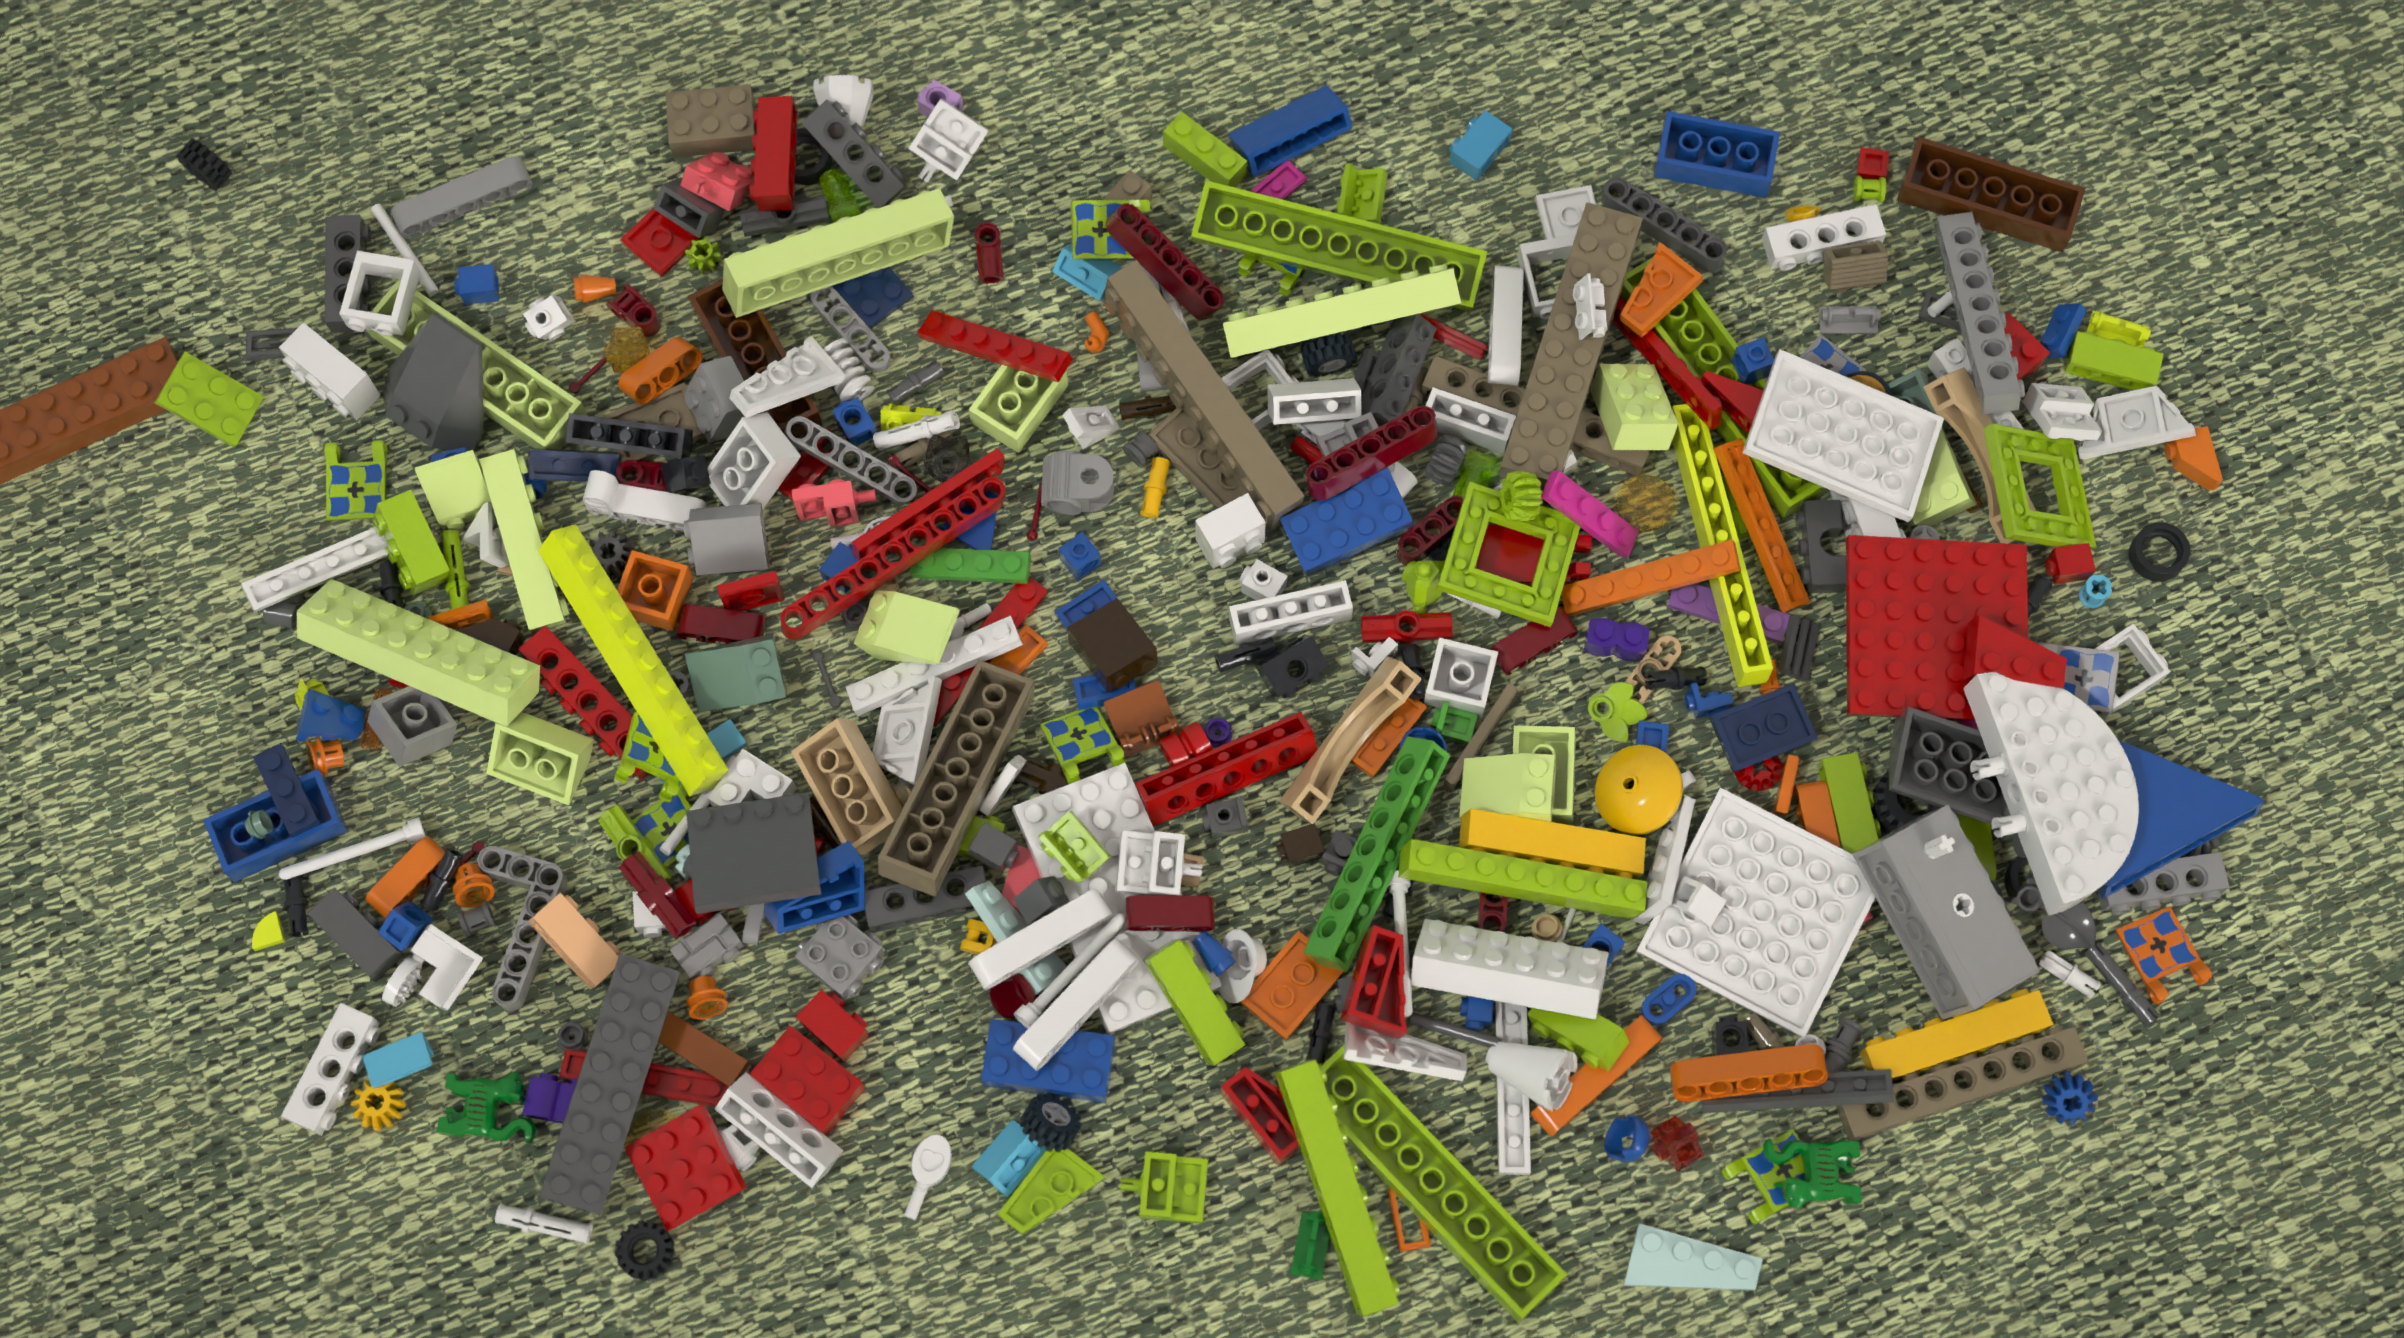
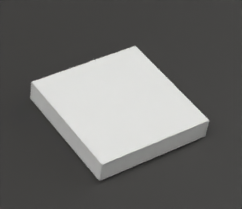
[1535,185,1596,240]

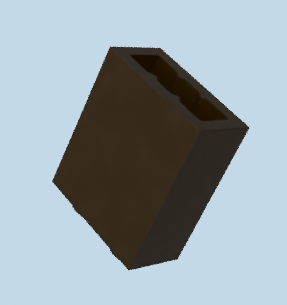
[1067,598,1158,693]

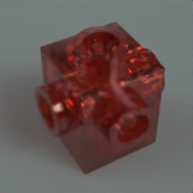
[1650,1115,1704,1172]

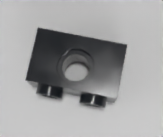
[1254,634,1329,699]

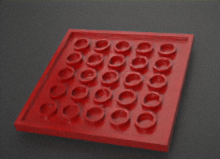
[1846,535,2028,722]

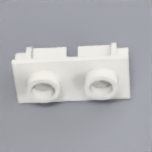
[1573,273,1607,340]

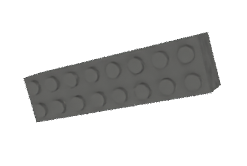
[538,953,680,1216]

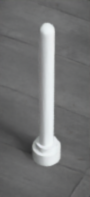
[279,817,426,880]
[1388,870,1412,1017]
[1014,913,1126,1029]

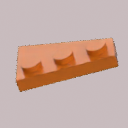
[1620,242,1703,337]

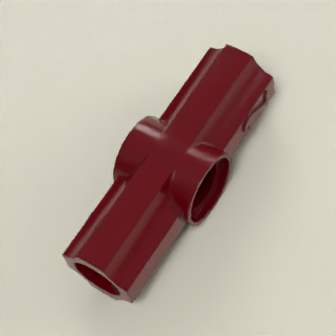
[618,851,697,940]

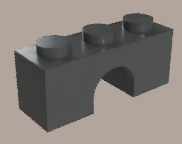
[1795,500,1846,594]

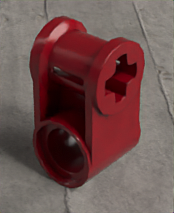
[606,284,661,337]
[616,459,666,492]

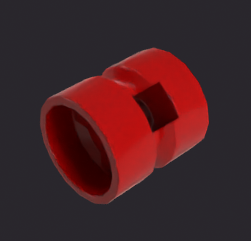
[1158,721,1212,767]

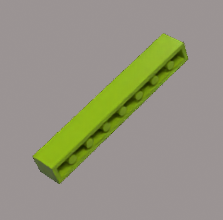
[1398,839,1647,919]
[1274,1059,1400,1317]

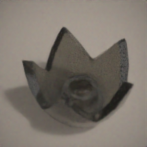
[923,434,975,483]

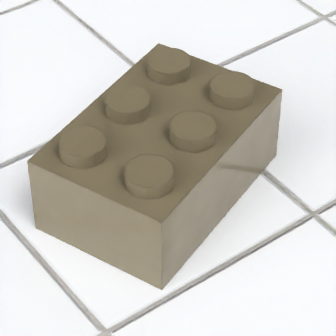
[665,84,757,158]

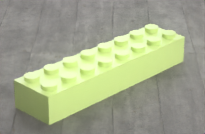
[722,188,954,318]
[1223,263,1461,358]
[366,280,588,450]
[297,579,540,727]

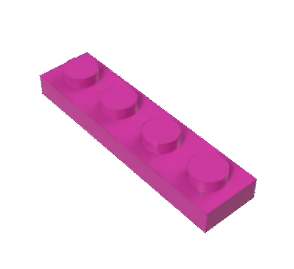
[1541,471,1639,557]

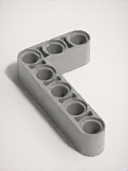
[477,846,568,1011]

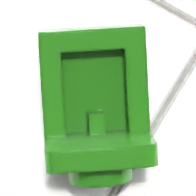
[1431,701,1478,745]

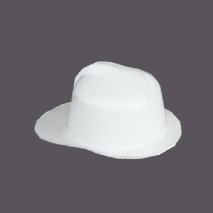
[1218,929,1267,1003]

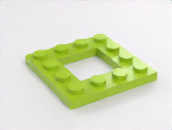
[1983,423,2097,550]
[1436,482,1580,627]

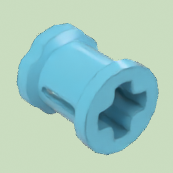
[2079,575,2112,609]

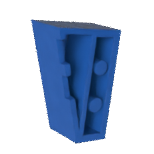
[764,841,865,934]

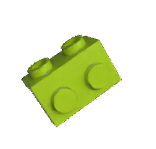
[1337,163,1388,224]
[1038,810,1112,883]

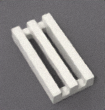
[979,755,1027,816]

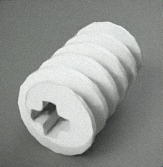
[823,338,875,402]

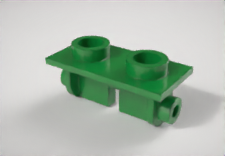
[1290,1211,1330,1280]

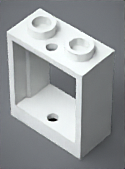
[1517,234,1576,319]
[339,251,421,336]
[1221,349,1299,431]
[2095,624,2171,717]

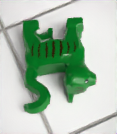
[437,1072,536,1143]
[1763,1139,1862,1210]

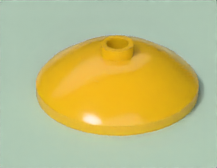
[1595,745,1683,835]

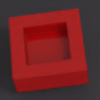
[1856,147,1889,180]

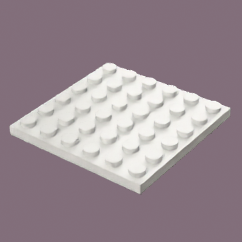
[1636,788,1875,1038]

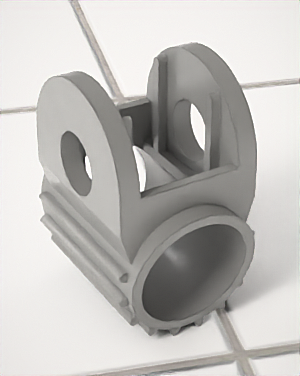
[1041,451,1114,515]

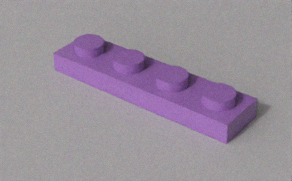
[1667,584,1791,644]

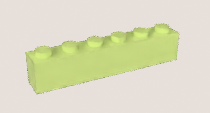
[479,449,570,633]

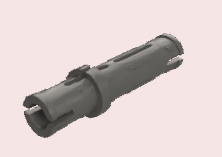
[2084,942,2161,1027]

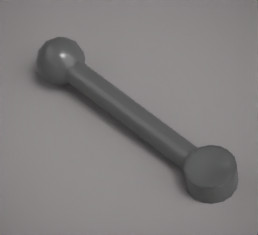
[812,650,841,707]

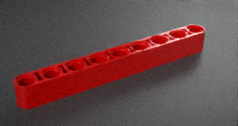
[780,477,1005,640]

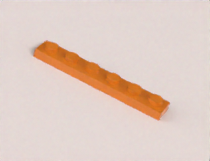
[1713,438,1810,613]
[1561,540,1741,616]

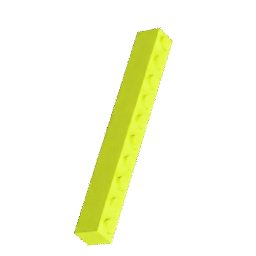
[1672,404,1773,688]
[537,524,729,797]

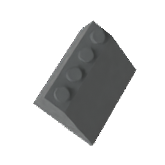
[1889,707,2011,824]

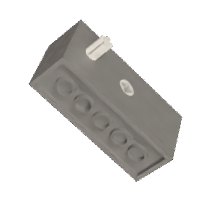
[1852,805,2040,1020]

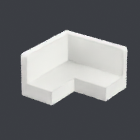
[410,924,483,1011]

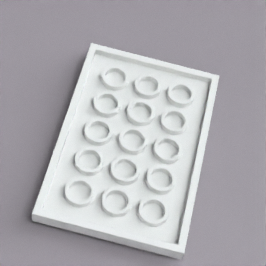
[1742,349,1944,522]

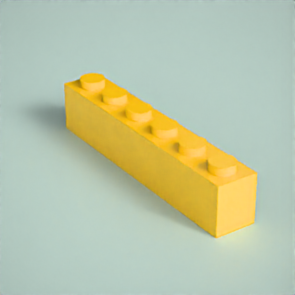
[1459,808,1646,879]
[1860,989,2054,1082]

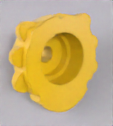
[1785,205,1821,222]

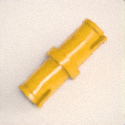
[1140,457,1171,519]

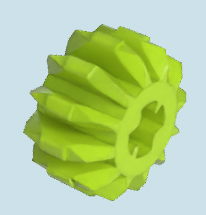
[1499,471,1543,522]

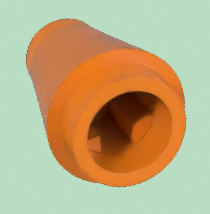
[573,274,616,303]

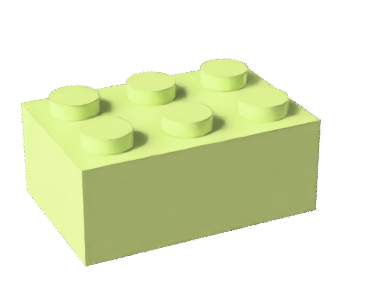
[1590,363,1678,450]
[968,365,1068,453]

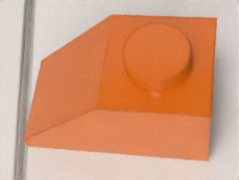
[2164,426,2223,491]

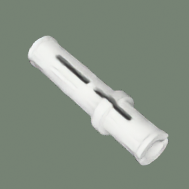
[873,410,960,451]
[495,1203,593,1244]

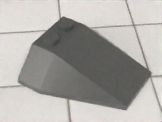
[382,312,484,452]

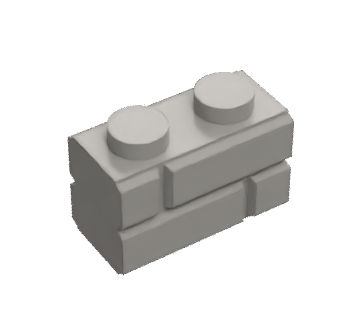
[669,912,744,980]

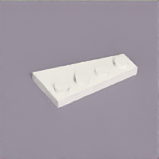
[730,336,845,418]
[1633,795,1695,925]
[1343,1022,1467,1081]

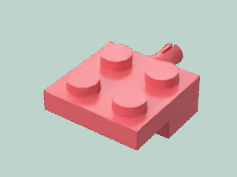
[680,152,754,211]
[792,479,876,527]

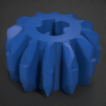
[2042,1070,2098,1126]

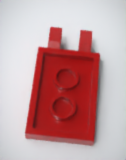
[1477,524,1592,586]

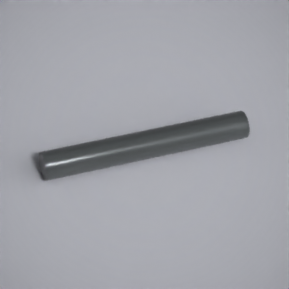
[1410,1013,1502,1048]

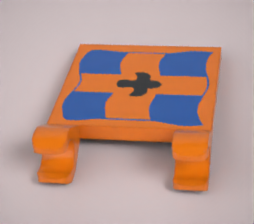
[2115,906,2212,1004]

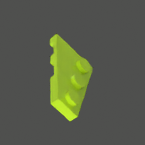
[997,1148,1105,1235]

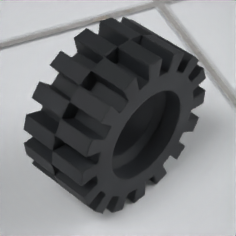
[176,139,233,191]
[615,1220,675,1281]

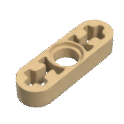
[1625,635,1681,704]

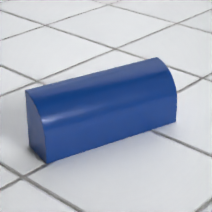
[1228,85,1353,177]

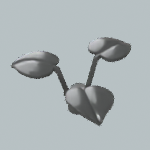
[1991,833,2096,949]

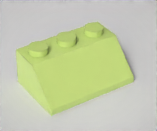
[486,712,594,805]
[1513,726,1576,825]

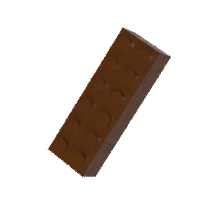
[1896,137,2086,252]
[688,279,823,438]

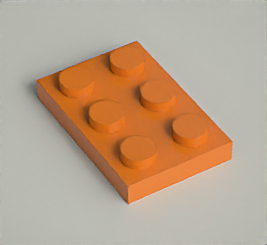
[1239,930,1345,1041]

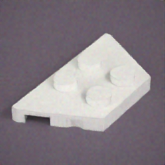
[2078,386,2196,459]
[872,675,942,785]

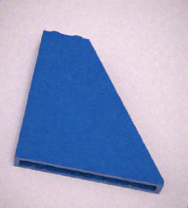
[2097,740,2264,899]

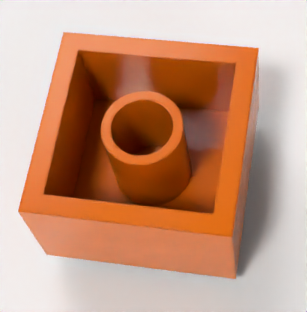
[617,550,694,632]

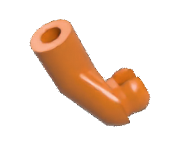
[1084,311,1109,353]

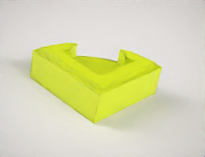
[252,911,285,951]

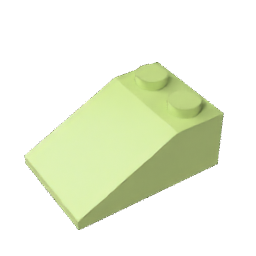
[1912,427,1977,526]
[415,450,492,530]
[854,590,960,665]
[1459,753,1556,822]

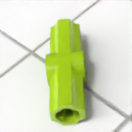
[598,805,672,883]

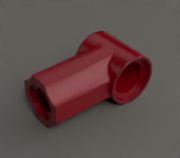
[974,222,1004,284]

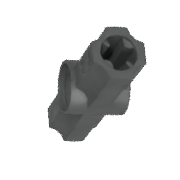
[740,195,830,237]

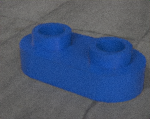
[1641,974,1696,1026]

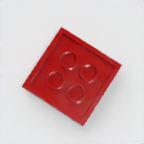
[624,1103,747,1232]

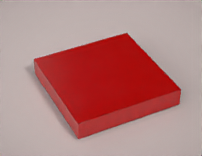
[620,209,702,278]
[717,571,785,611]

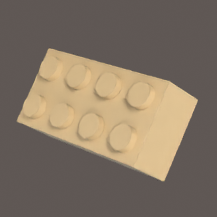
[791,718,903,855]

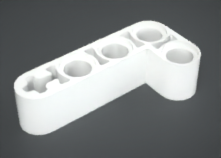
[583,470,707,531]

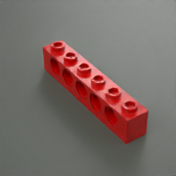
[518,625,650,781]
[1135,712,1318,827]

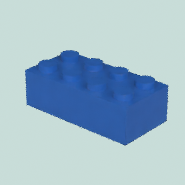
[1653,111,1780,198]
[1280,468,1414,576]
[203,769,349,882]
[981,1019,1115,1103]

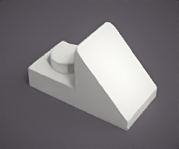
[1062,405,1121,449]
[463,502,510,568]

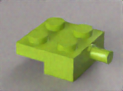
[1120,1151,1208,1224]

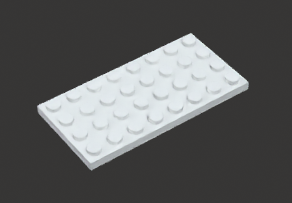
[1012,763,1222,1034]

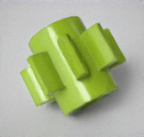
[685,237,723,275]

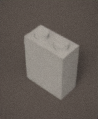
[684,503,769,576]

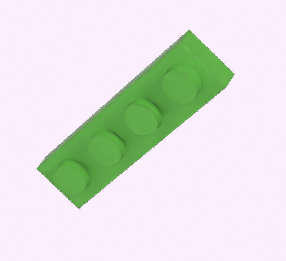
[910,548,1031,584]

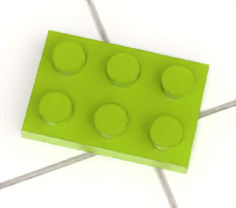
[154,352,264,447]

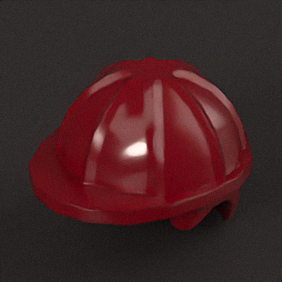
[990,973,1041,1018]

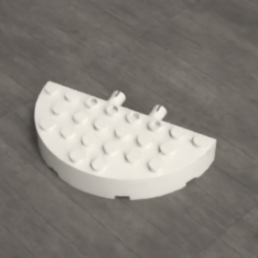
[1963,672,2139,916]

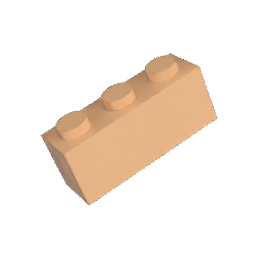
[528,893,621,989]

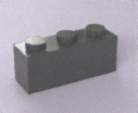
[307,887,403,982]

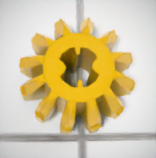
[351,1080,406,1131]

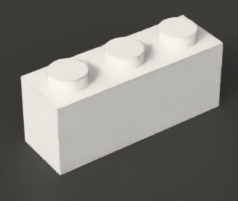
[1267,378,1361,425]
[1426,387,1516,455]

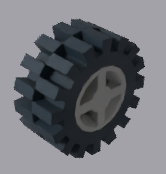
[1301,333,1358,378]
[1020,1093,1082,1152]

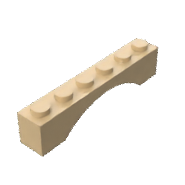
[1923,367,2036,544]
[1279,657,1422,824]

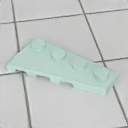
[965,881,1067,996]
[1623,1223,1763,1291]

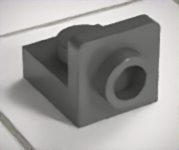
[1321,830,1357,877]

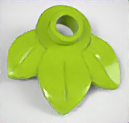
[1588,682,1648,742]

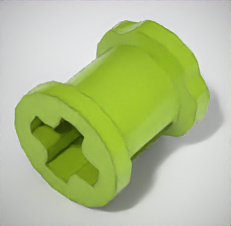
[1853,176,1886,203]

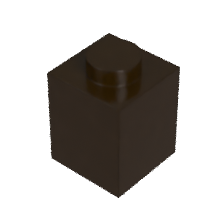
[1276,823,1325,869]

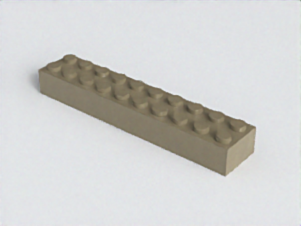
[1499,202,1643,490]
[1104,260,1305,532]

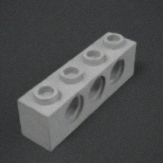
[2098,852,2230,915]

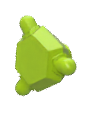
[1402,561,1444,614]

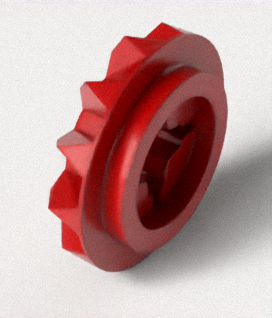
[1734,756,1783,791]

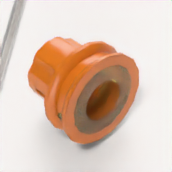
[306,738,345,776]
[452,863,495,908]
[686,976,728,1020]

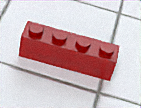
[749,96,798,212]

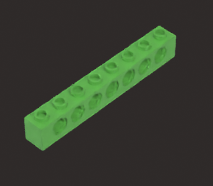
[1303,736,1451,972]

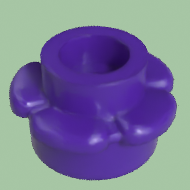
[1203,718,1233,747]

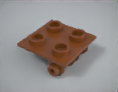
[1103,679,1180,758]

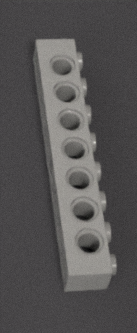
[1936,212,2025,415]

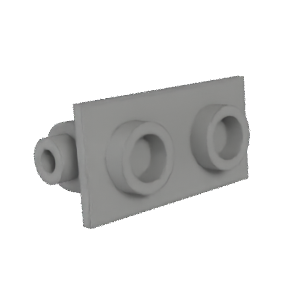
[1818,306,1881,334]

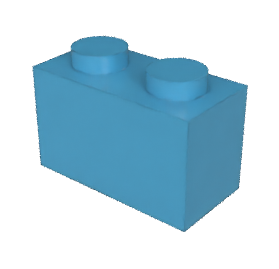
[1449,110,1513,181]

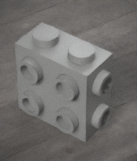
[795,914,884,1001]

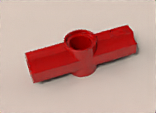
[1361,610,1453,644]

